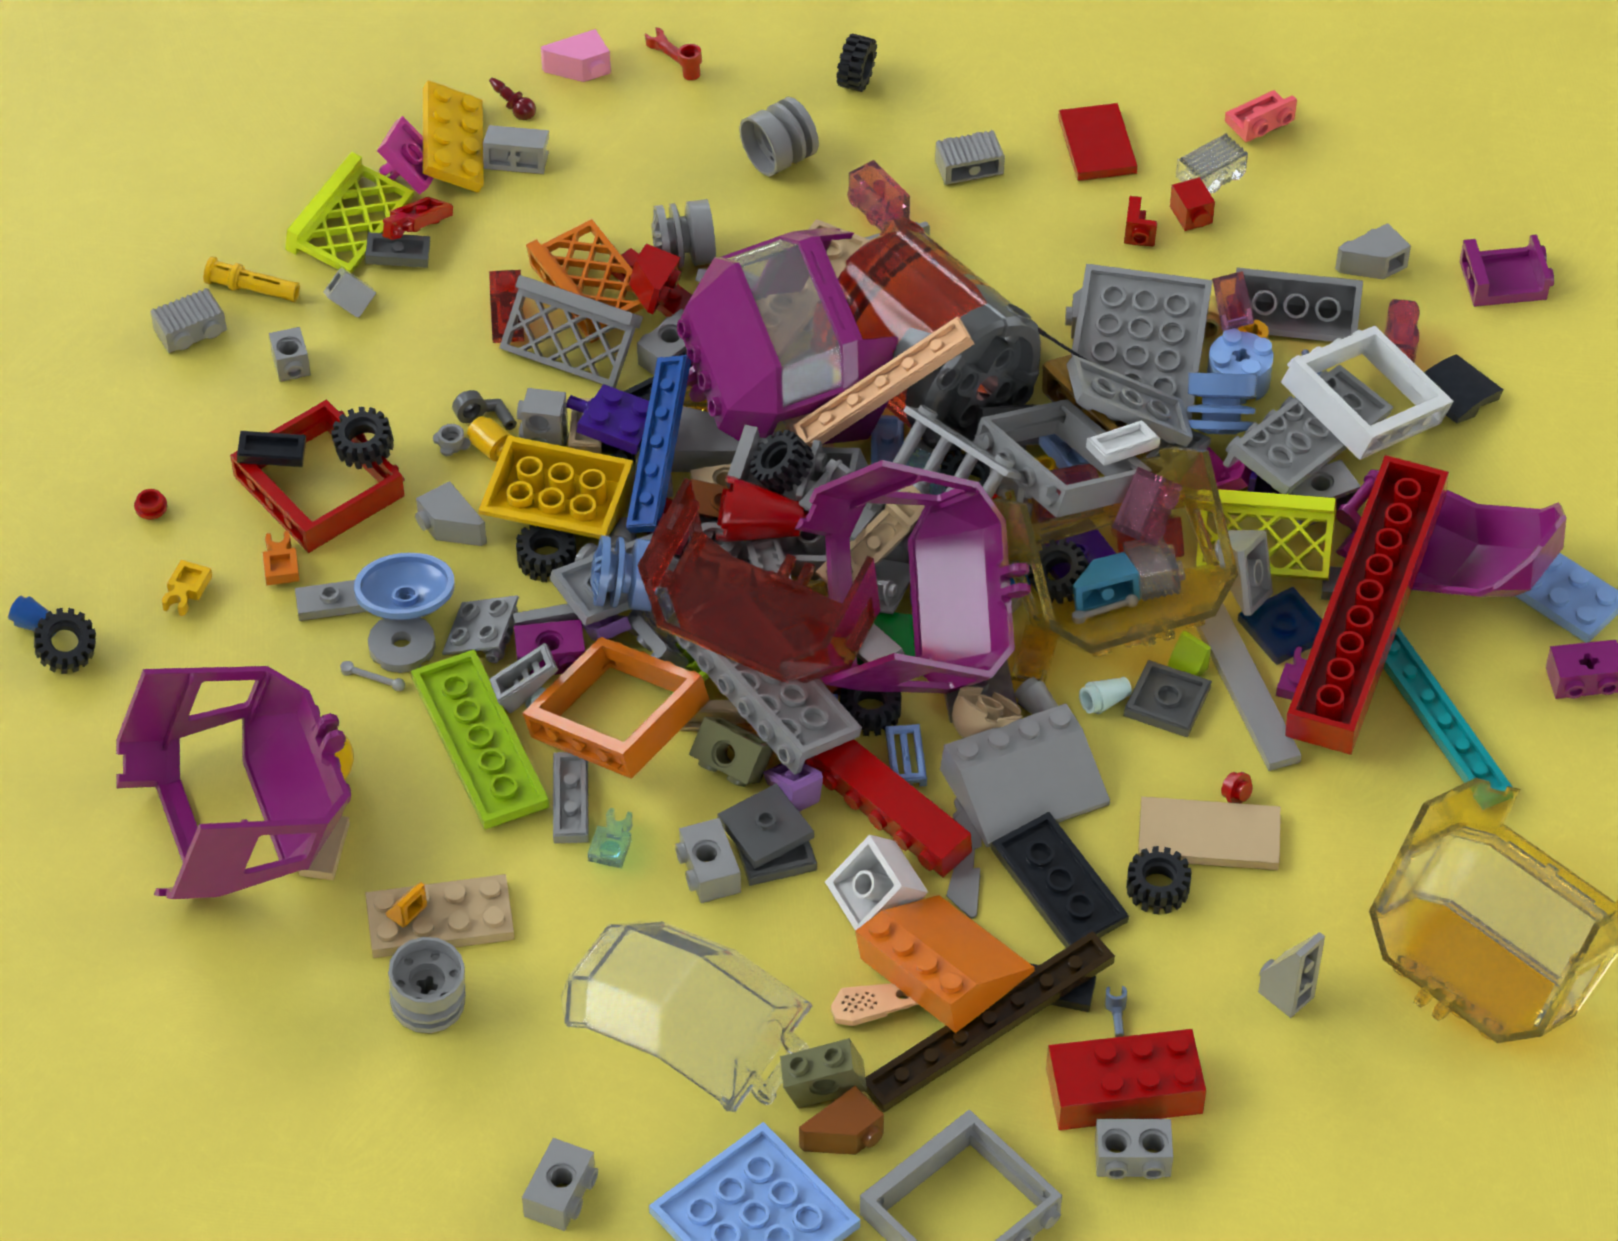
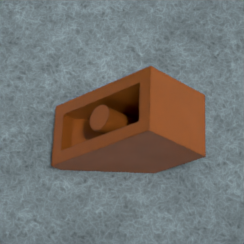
[799,1086,884,1155]

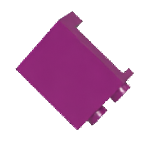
[1459,234,1554,307]

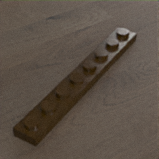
[865,931,1115,1113]

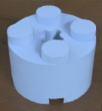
[1207,328,1273,404]

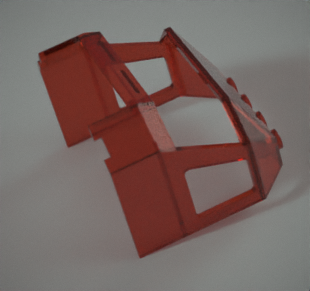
[637,478,881,684]

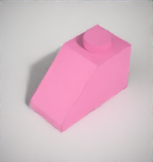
[541,29,611,82]

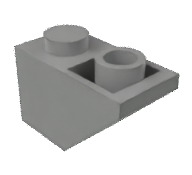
[1335,223,1411,280]

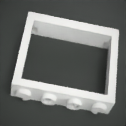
[1281,326,1454,460]

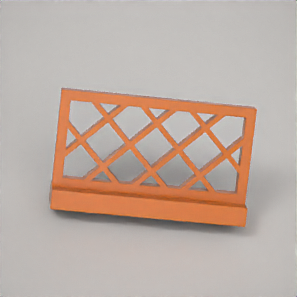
[526,219,644,343]

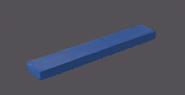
[626,355,691,533]

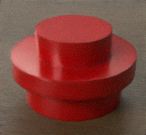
[134,489,168,520]
[1221,772,1253,804]

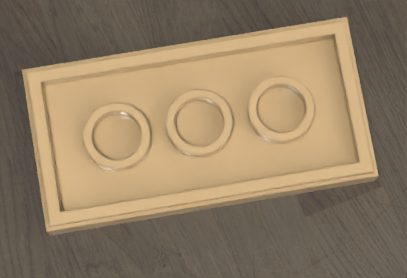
[1138,796,1281,870]

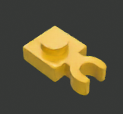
[162,560,213,616]

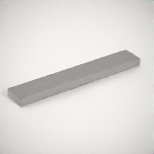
[1191,603,1301,771]

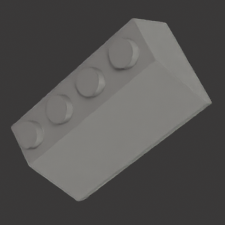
[1230,267,1363,342]

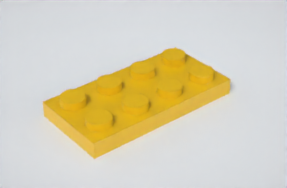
[423,80,484,193]

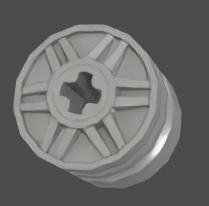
[739,96,819,177]
[651,199,716,268]
[388,937,466,1033]

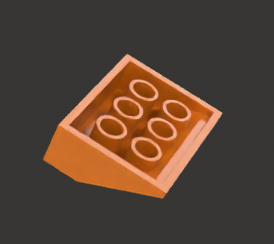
[855,895,1035,1033]

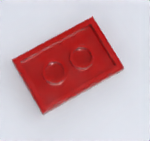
[1058,103,1138,181]

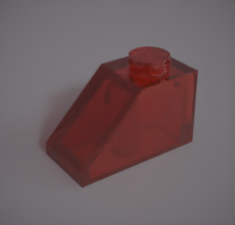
[489,270,524,343]

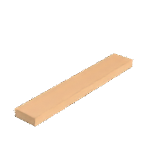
[793,316,975,447]

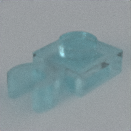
[588,808,633,868]

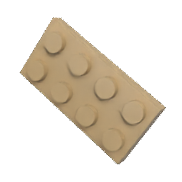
[365,874,515,958]

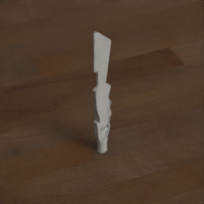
[946,797,982,919]

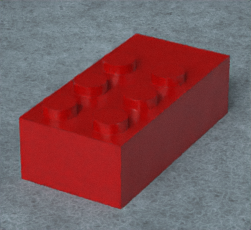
[1046,1029,1206,1130]

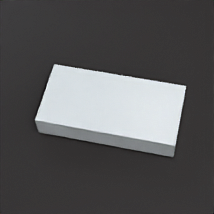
[1086,420,1160,466]

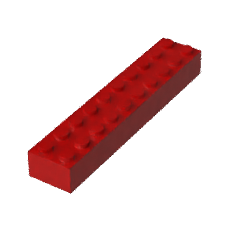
[1285,455,1449,755]

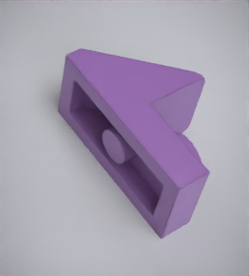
[763,763,823,812]

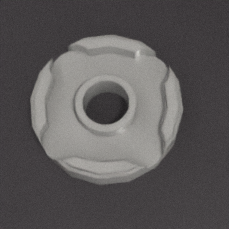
[368,617,436,673]

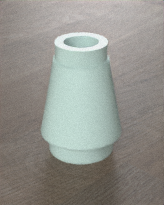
[1079,677,1132,714]

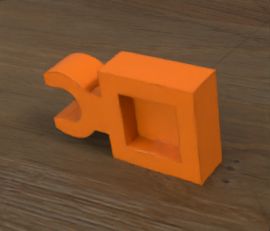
[263,531,300,585]

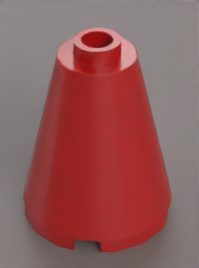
[716,475,809,542]

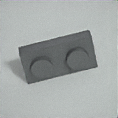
[365,232,430,268]

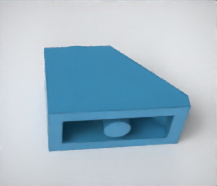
[1073,552,1140,612]

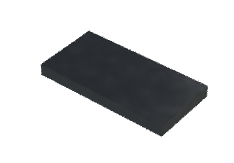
[990,812,1129,948]

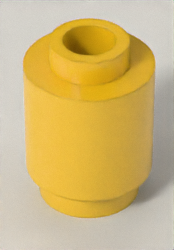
[467,416,512,462]

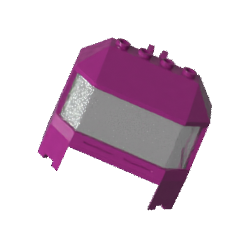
[677,227,898,445]

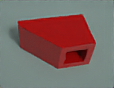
[629,243,682,315]

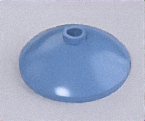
[354,553,455,620]

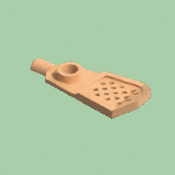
[831,983,919,1026]

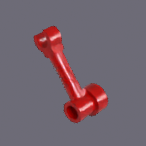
[645,27,702,80]

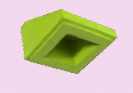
[1168,630,1211,677]

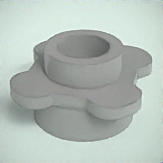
[433,424,470,456]

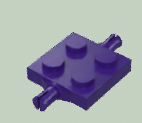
[566,384,649,455]

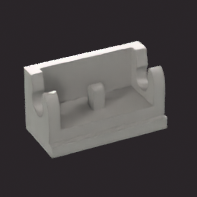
[483,125,549,174]

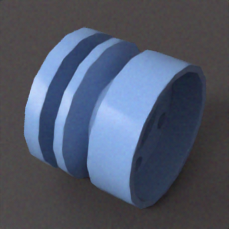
[1187,373,1257,434]
[590,535,660,612]

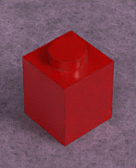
[1170,177,1215,231]

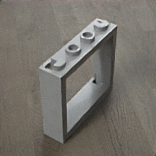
[973,399,1152,518]
[860,1110,1062,1241]

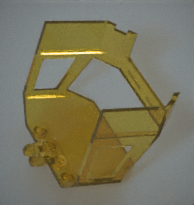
[991,447,1238,657]

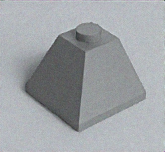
[1215,530,1273,615]

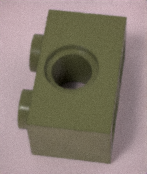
[689,716,773,787]
[780,1038,867,1109]

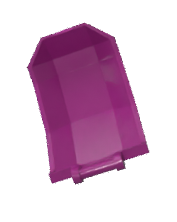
[1335,469,1567,597]

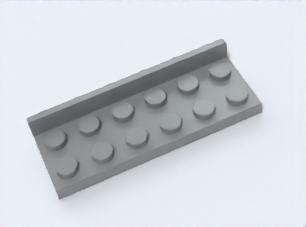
[1223,364,1394,494]
[676,591,862,775]

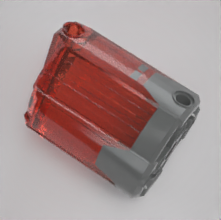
[816,217,1041,455]

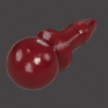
[489,77,536,120]

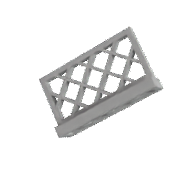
[499,275,643,388]

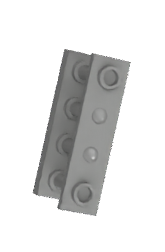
[893,405,1023,499]

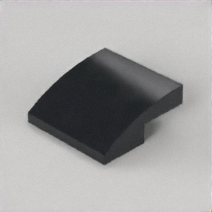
[1424,354,1504,424]

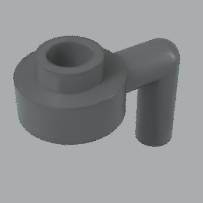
[452,390,517,430]

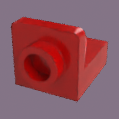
[1124,196,1157,247]

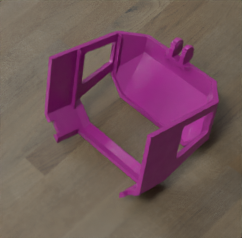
[795,460,1031,694]
[116,666,351,899]

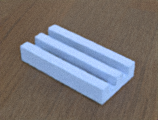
[885,724,927,786]

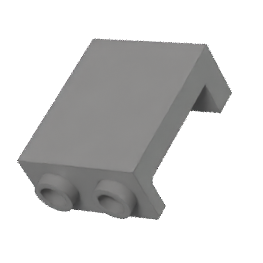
[726,425,827,511]

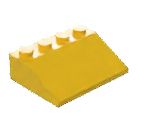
[478,435,635,539]

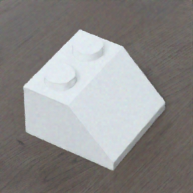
[825,834,928,930]

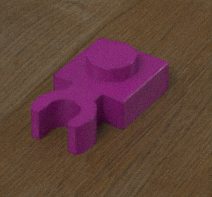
[1275,647,1307,700]

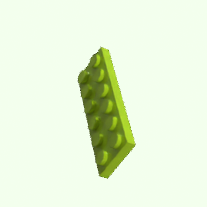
[411,649,549,830]

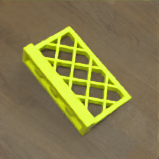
[285,152,414,274]
[1195,488,1337,581]

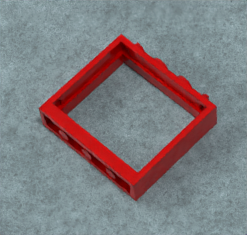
[230,399,405,553]

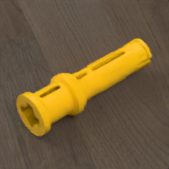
[203,256,300,302]

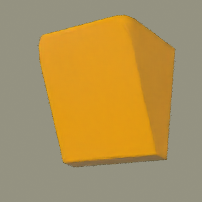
[385,882,427,928]

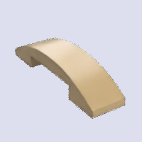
[816,485,925,585]

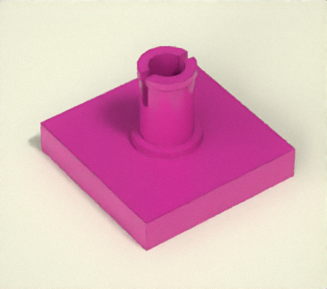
[377,116,434,195]

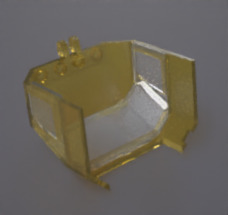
[1369,778,1618,1043]

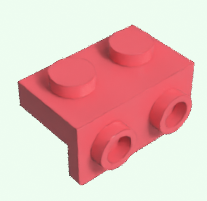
[1225,90,1297,142]

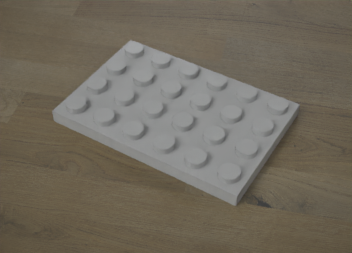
[1071,264,1212,444]

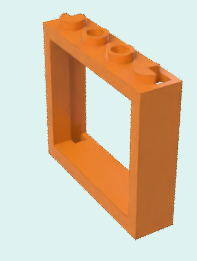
[522,637,709,779]

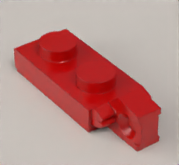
[382,197,453,240]

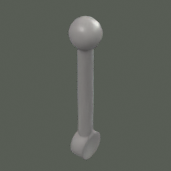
[1072,594,1139,624]
[340,661,405,691]

